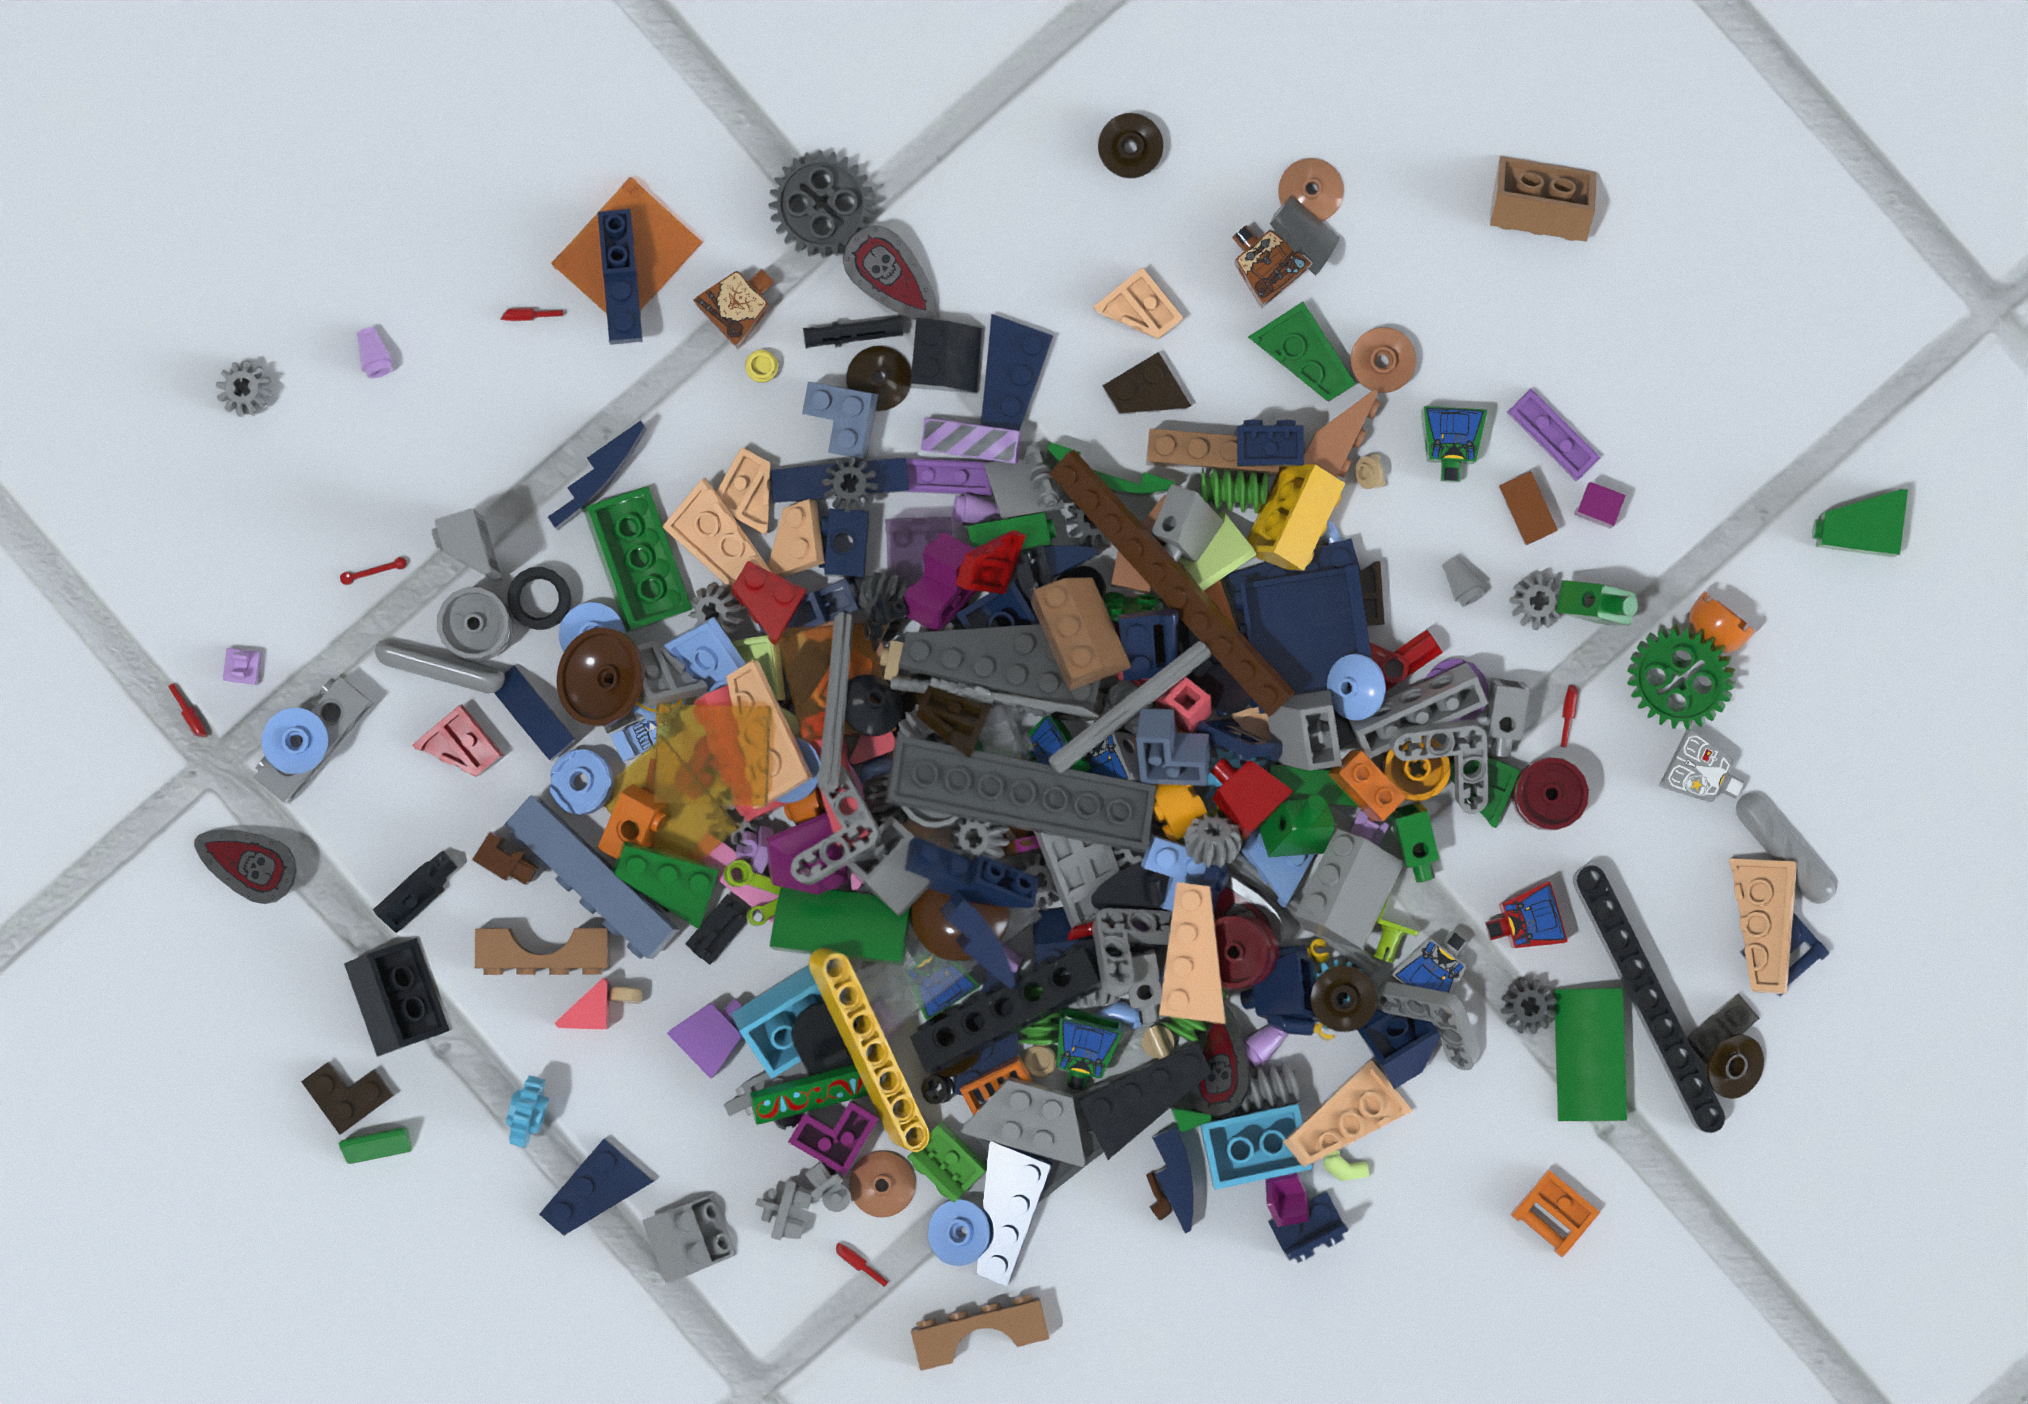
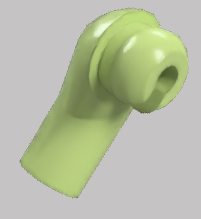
[1323,1150,1369,1181]

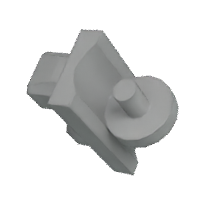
[805,1161,851,1212]
[755,1178,812,1240]

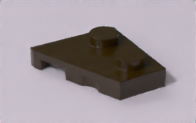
[916,685,991,758]

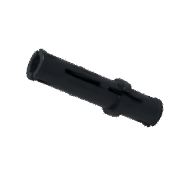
[803,315,903,349]

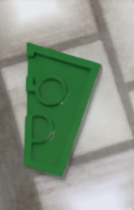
[1248,301,1356,402]
[614,841,719,930]

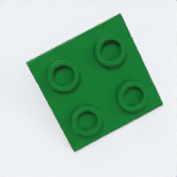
[1103,592,1163,623]

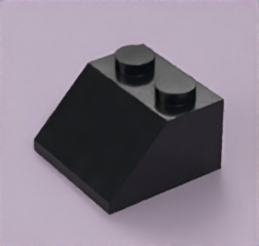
[910,318,982,394]

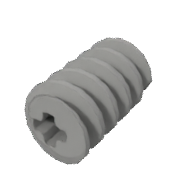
[1235,1062,1301,1115]

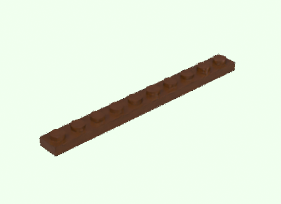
[1049,450,1295,717]

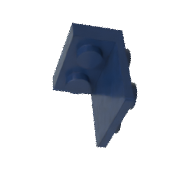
[1234,420,1304,467]
[1268,1191,1349,1263]

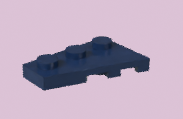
[539,1138,654,1236]

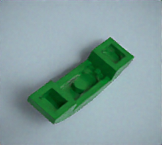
[1047,442,1175,496]

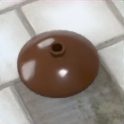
[557,627,644,727]
[910,888,1010,962]

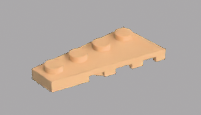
[1729,858,1797,994]

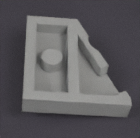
[636,640,708,708]

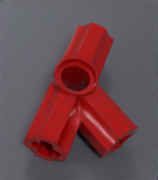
[1370,629,1443,692]

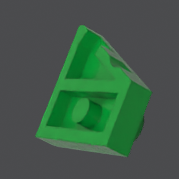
[1449,755,1521,828]

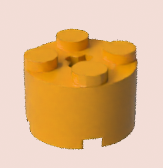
[1382,736,1450,802]
[1149,784,1209,842]

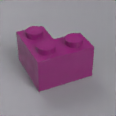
[904,532,976,631]
[788,1100,879,1175]

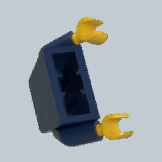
[1240,939,1335,1041]

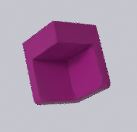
[1574,482,1626,528]
[1265,1173,1309,1227]

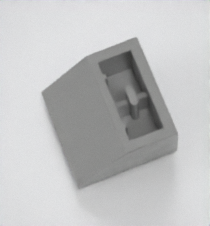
[1267,690,1342,771]
[846,816,929,917]
[642,1193,736,1283]

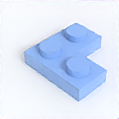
[1141,834,1207,912]

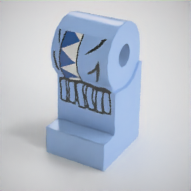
[610,718,678,763]

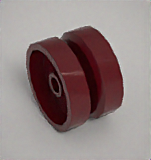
[1511,757,1589,831]
[1214,915,1279,989]

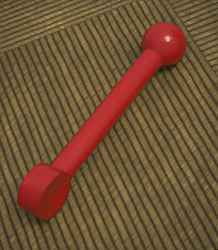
[340,557,407,585]

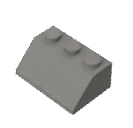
[431,508,502,581]
[1295,828,1403,951]

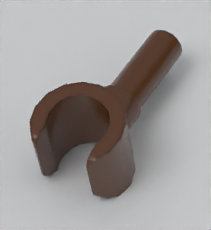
[1146,1172,1172,1220]

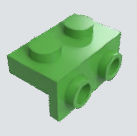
[908,1121,987,1203]

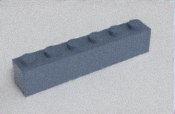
[504,795,680,959]

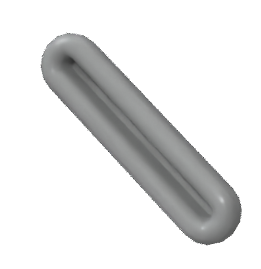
[375,639,505,693]
[1736,793,1835,904]

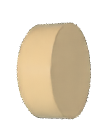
[609,987,643,1004]
[1023,1045,1056,1078]

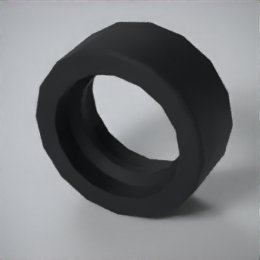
[507,567,571,630]

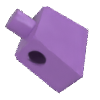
[667,998,743,1079]

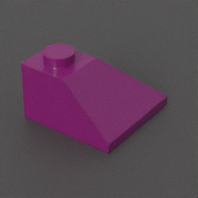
[766,813,847,895]

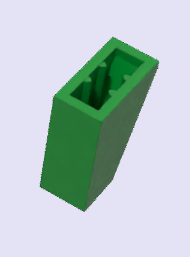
[1812,489,1908,557]
[967,512,1056,550]

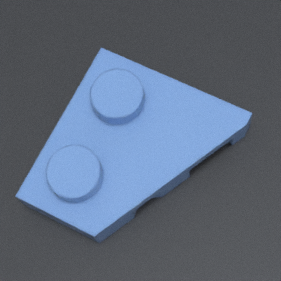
[1241,823,1315,908]

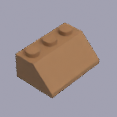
[1490,156,1596,242]
[1031,578,1131,691]

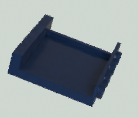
[1234,564,1372,714]

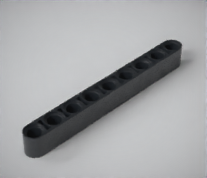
[1573,866,1725,1133]

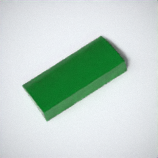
[583,486,692,633]
[770,887,911,966]
[1554,988,1627,1121]

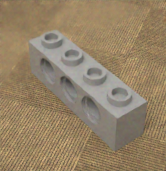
[1348,662,1488,759]
[254,676,374,804]

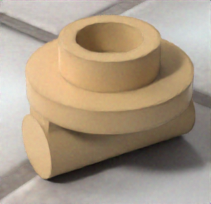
[1355,454,1386,489]
[1141,1025,1174,1060]

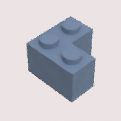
[802,382,878,459]
[1136,709,1211,786]

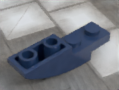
[598,209,643,345]
[904,836,1039,908]

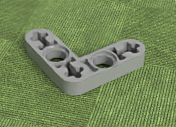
[1389,720,1488,814]
[791,765,881,885]
[1092,908,1172,996]
[1376,981,1480,1070]

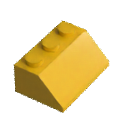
[1246,464,1345,571]

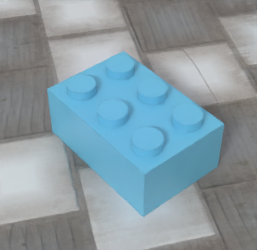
[731,965,841,1079]
[1200,1102,1312,1190]

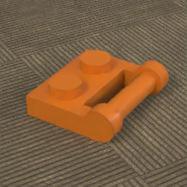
[1510,1169,1600,1258]

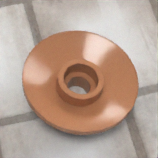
[1278,158,1344,222]
[1350,327,1416,393]
[849,1151,915,1218]

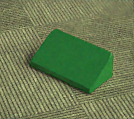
[1170,1106,1212,1132]
[339,1127,412,1164]

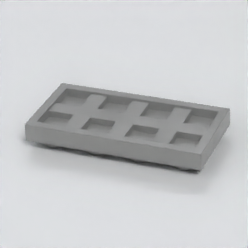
[1034,832,1120,929]

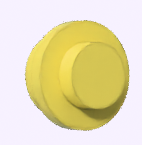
[745,350,778,383]

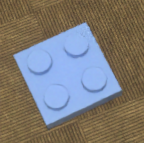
[663,617,746,698]

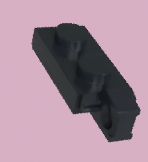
[373,851,458,933]

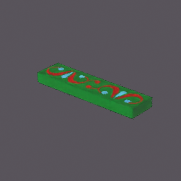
[749,1064,882,1125]

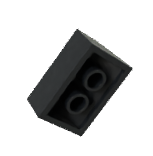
[344,938,450,1057]

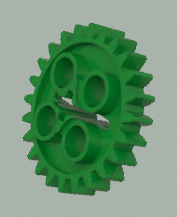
[1627,624,1736,730]

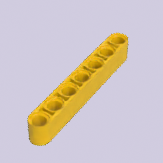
[809,948,930,1152]

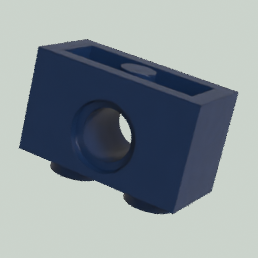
[819,508,870,579]

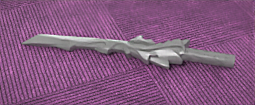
[890,676,1099,717]

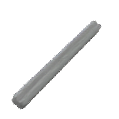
[818,612,854,792]
[1049,641,1211,773]
[1224,853,1380,975]

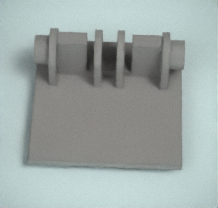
[984,444,1065,520]

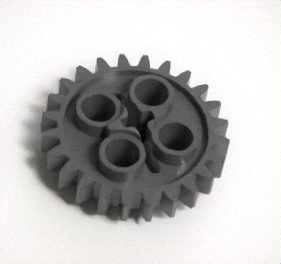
[768,151,875,258]

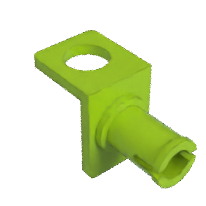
[1373,896,1418,964]

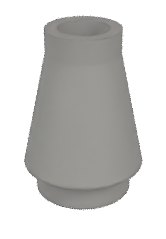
[1442,556,1485,607]

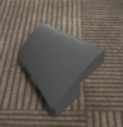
[1270,196,1340,276]

